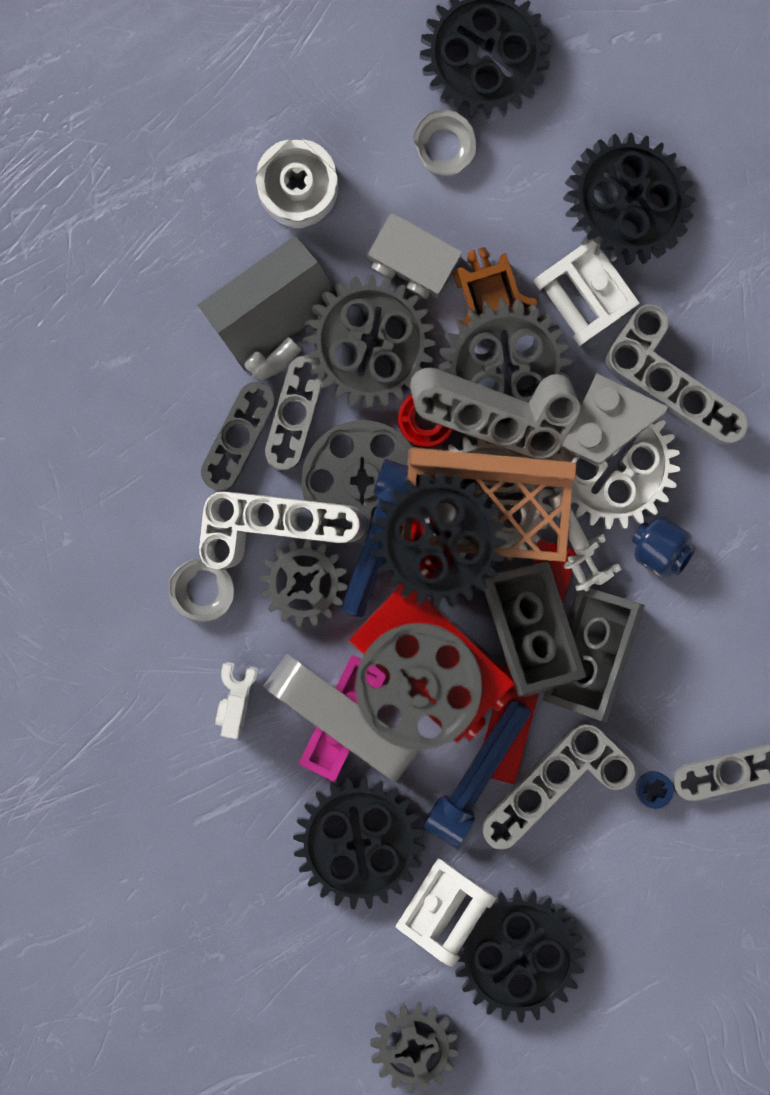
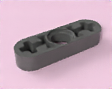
[201,382,275,491]

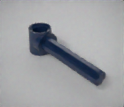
[341,458,421,617]
[422,699,531,849]

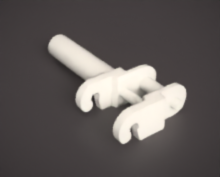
[548,491,622,591]

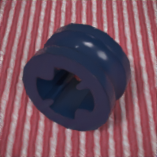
[635,771,674,809]

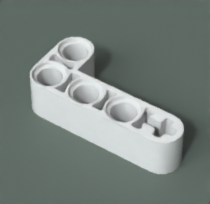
[199,492,367,569]

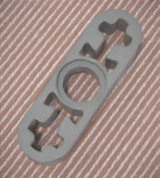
[265,356,324,471]
[672,744,770,801]

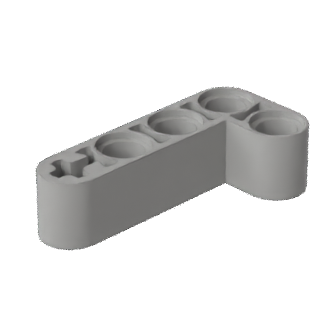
[606,305,748,445]
[410,368,581,460]
[263,654,419,783]
[481,723,635,850]

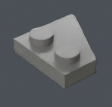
[561,373,668,466]

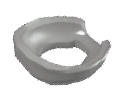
[413,110,476,176]
[168,558,235,622]

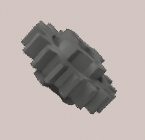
[259,539,348,627]
[370,1001,459,1093]

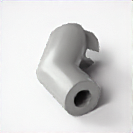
[245,337,302,380]

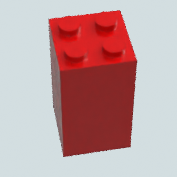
[348,585,515,743]

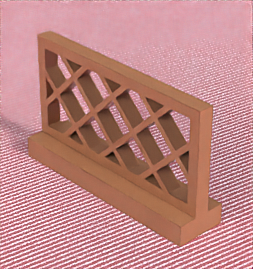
[402,448,576,562]

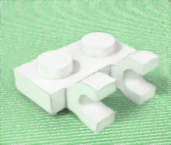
[215,662,259,739]

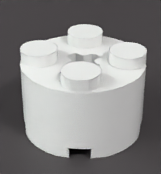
[256,139,339,229]

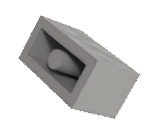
[367,212,462,300]

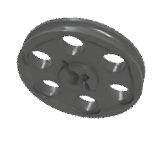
[301,420,413,542]
[355,623,482,750]

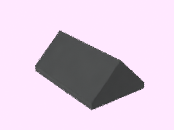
[198,235,337,371]
[482,561,586,697]
[542,588,645,723]

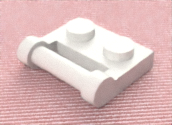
[533,241,640,347]
[395,858,497,968]

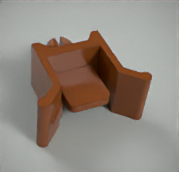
[452,247,537,332]

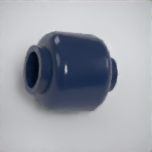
[632,517,695,577]

